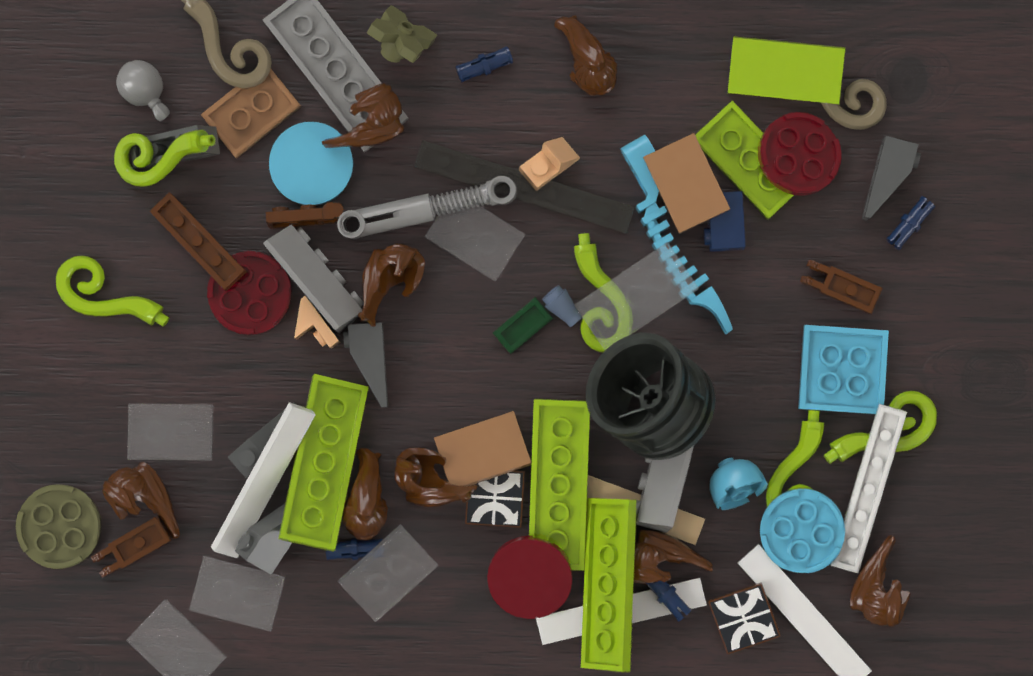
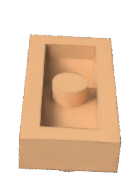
[519,137,580,191]
[295,296,340,349]

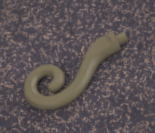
[181,0,272,88]
[821,79,887,130]

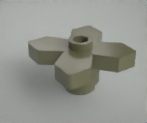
[367,6,437,63]

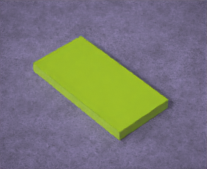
[728,36,846,104]
[695,101,794,220]

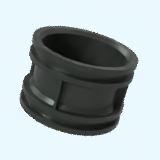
[586,333,715,460]

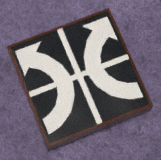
[465,471,525,528]
[708,582,781,655]

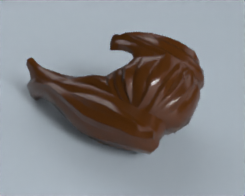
[554,15,617,96]
[322,83,404,148]
[358,243,425,327]
[342,447,388,540]
[395,447,477,507]
[102,461,180,539]
[634,529,713,585]
[849,535,911,627]

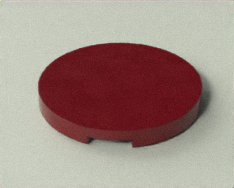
[758,112,842,196]
[207,251,292,335]
[487,536,572,619]

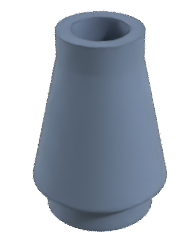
[542,285,582,327]

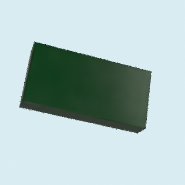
[493,297,553,355]

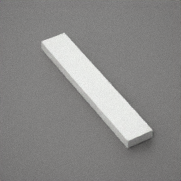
[211,402,316,558]
[831,404,907,573]
[737,544,871,676]
[536,578,707,645]

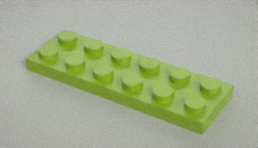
[278,374,369,551]
[529,399,590,571]
[581,498,637,672]

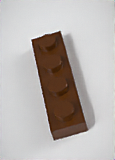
[150,192,247,291]

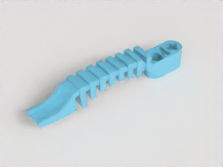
[620,135,733,335]

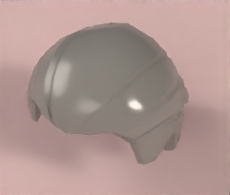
[116,60,170,121]

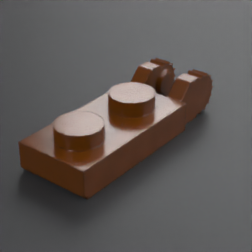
[266,202,345,229]
[800,260,883,315]
[91,516,172,578]

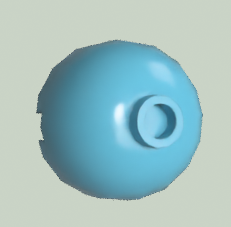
[709,458,768,510]

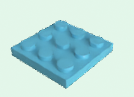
[798,325,889,414]

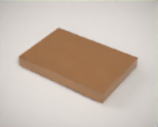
[201,69,301,159]
[643,133,730,234]
[434,411,532,486]

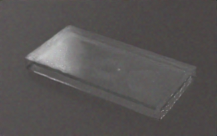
[575,242,699,350]

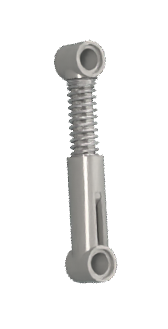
[337,176,517,239]

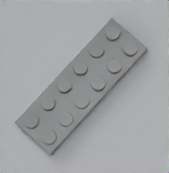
[263,0,409,153]

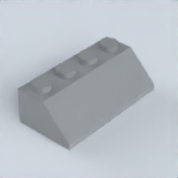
[263,224,364,333]
[636,446,694,533]

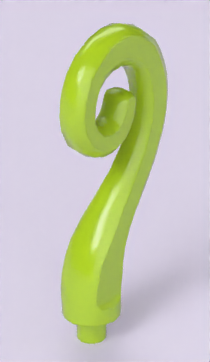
[114,130,215,187]
[574,233,633,353]
[56,256,170,327]
[824,391,937,464]
[766,410,824,506]

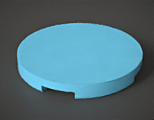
[269,122,353,206]
[760,488,845,573]

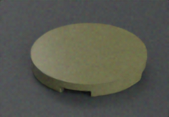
[16,484,102,569]

